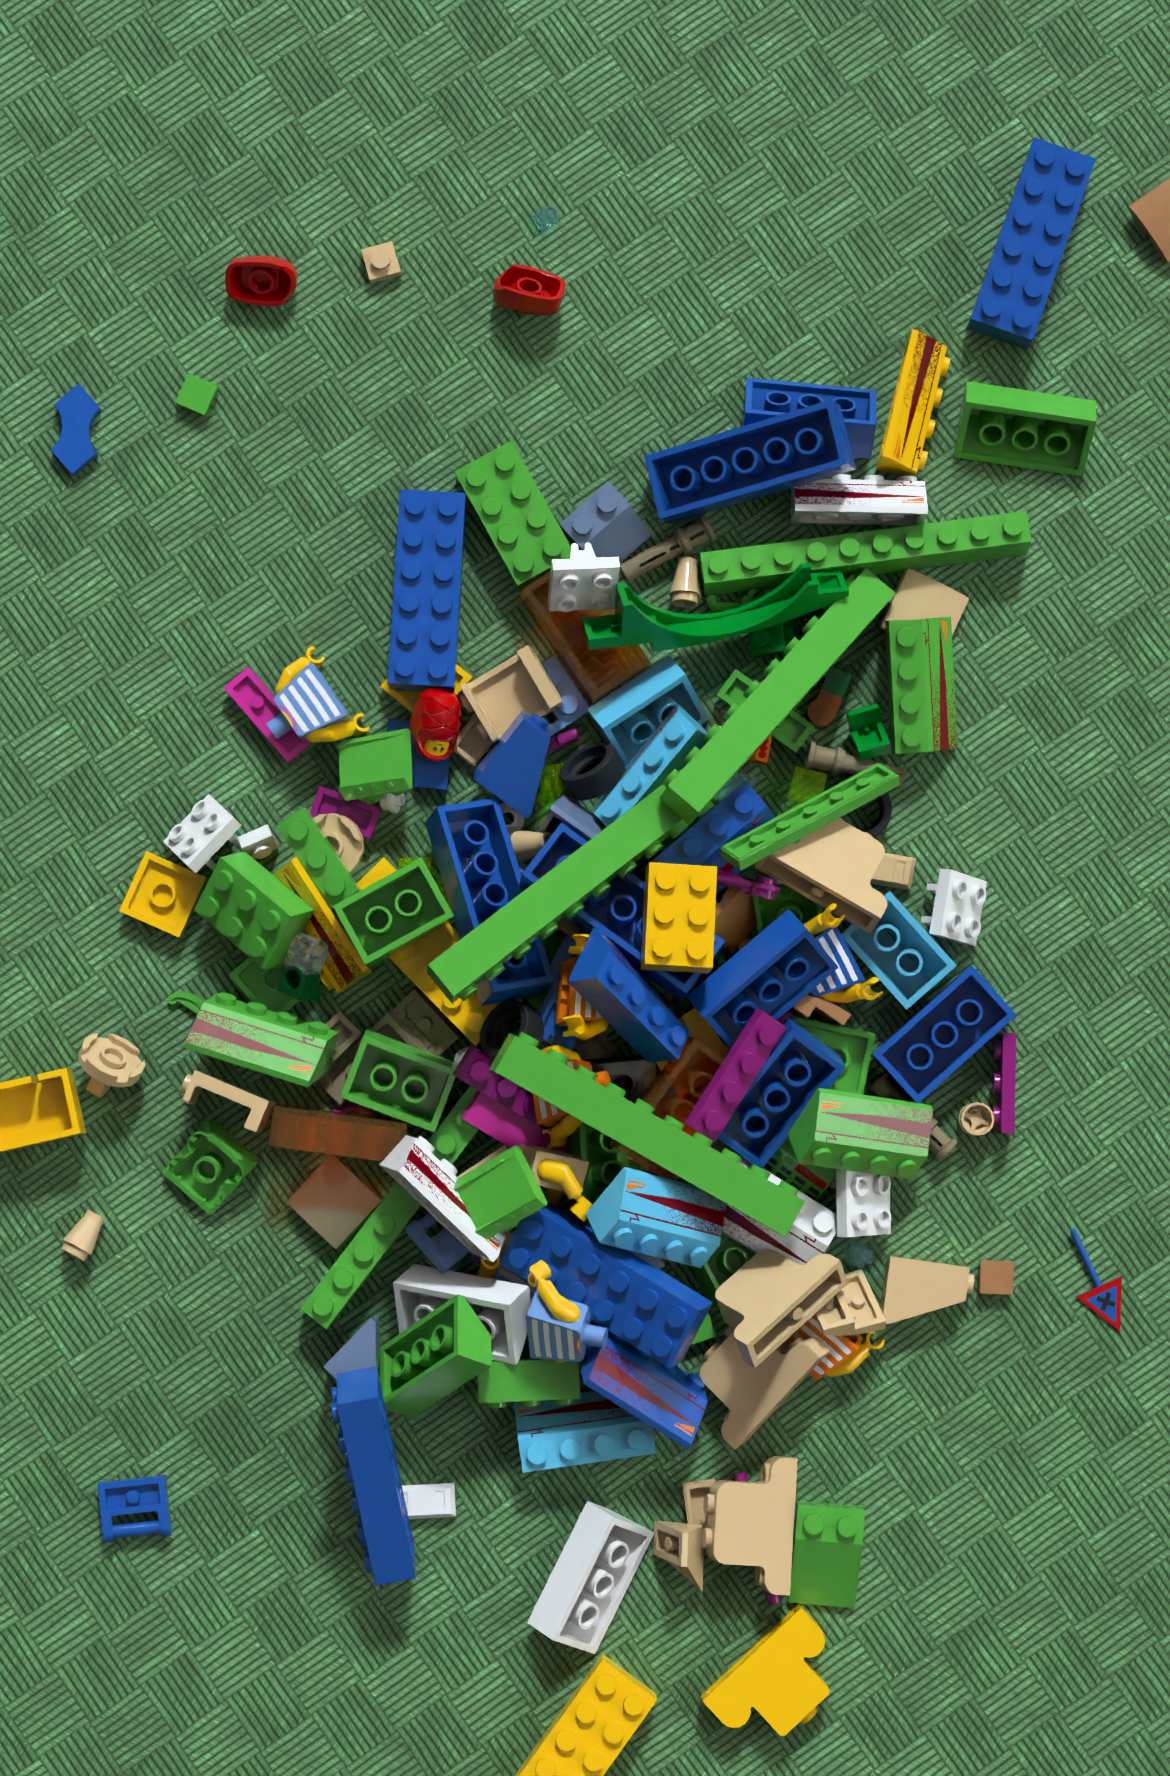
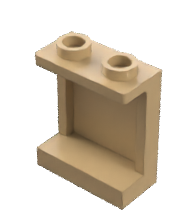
[460,645,565,744]
[180,1070,275,1133]

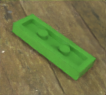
[716,669,815,754]
[277,807,361,909]

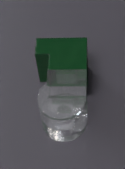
[277,933,328,1000]

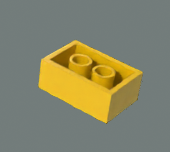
[640,862,717,974]

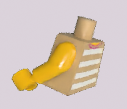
[507,1143,592,1222]

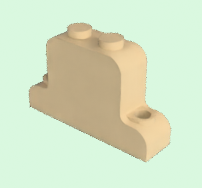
[754,817,887,934]
[715,1249,848,1368]
[700,1326,830,1450]
[701,1456,798,1596]

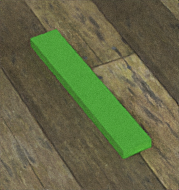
[719,763,900,871]

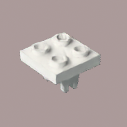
[548,543,620,612]
[163,794,242,873]
[921,869,987,946]
[830,1169,891,1237]

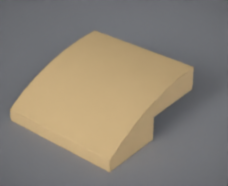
[878,568,969,635]
[814,1269,886,1336]

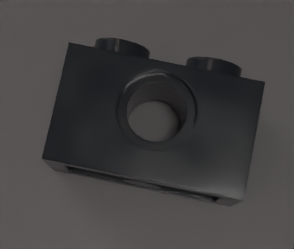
[584,1055,658,1104]

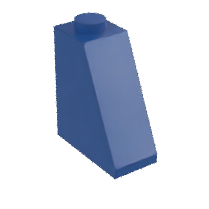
[474,711,550,819]

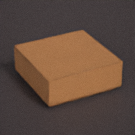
[978,1259,1014,1295]

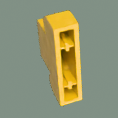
[701,1604,830,1736]

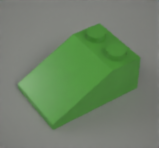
[787,1501,865,1608]

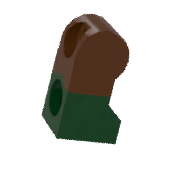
[805,666,852,730]

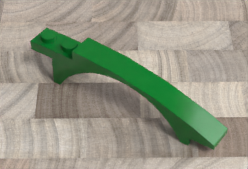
[581,563,849,652]

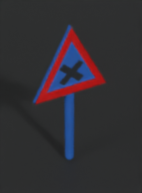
[1070,1229,1122,1331]

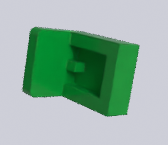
[748,619,802,658]
[847,704,892,761]

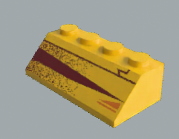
[876,329,950,476]
[273,857,373,994]

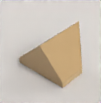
[653,1521,705,1593]

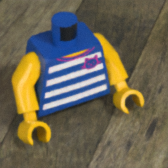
[803,903,883,1003]

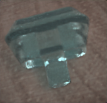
[533,205,559,230]

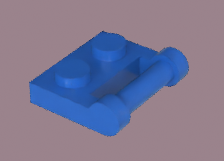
[97,1475,172,1543]

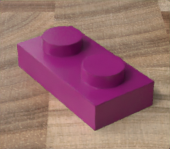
[310,786,382,840]

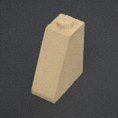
[880,1255,974,1324]

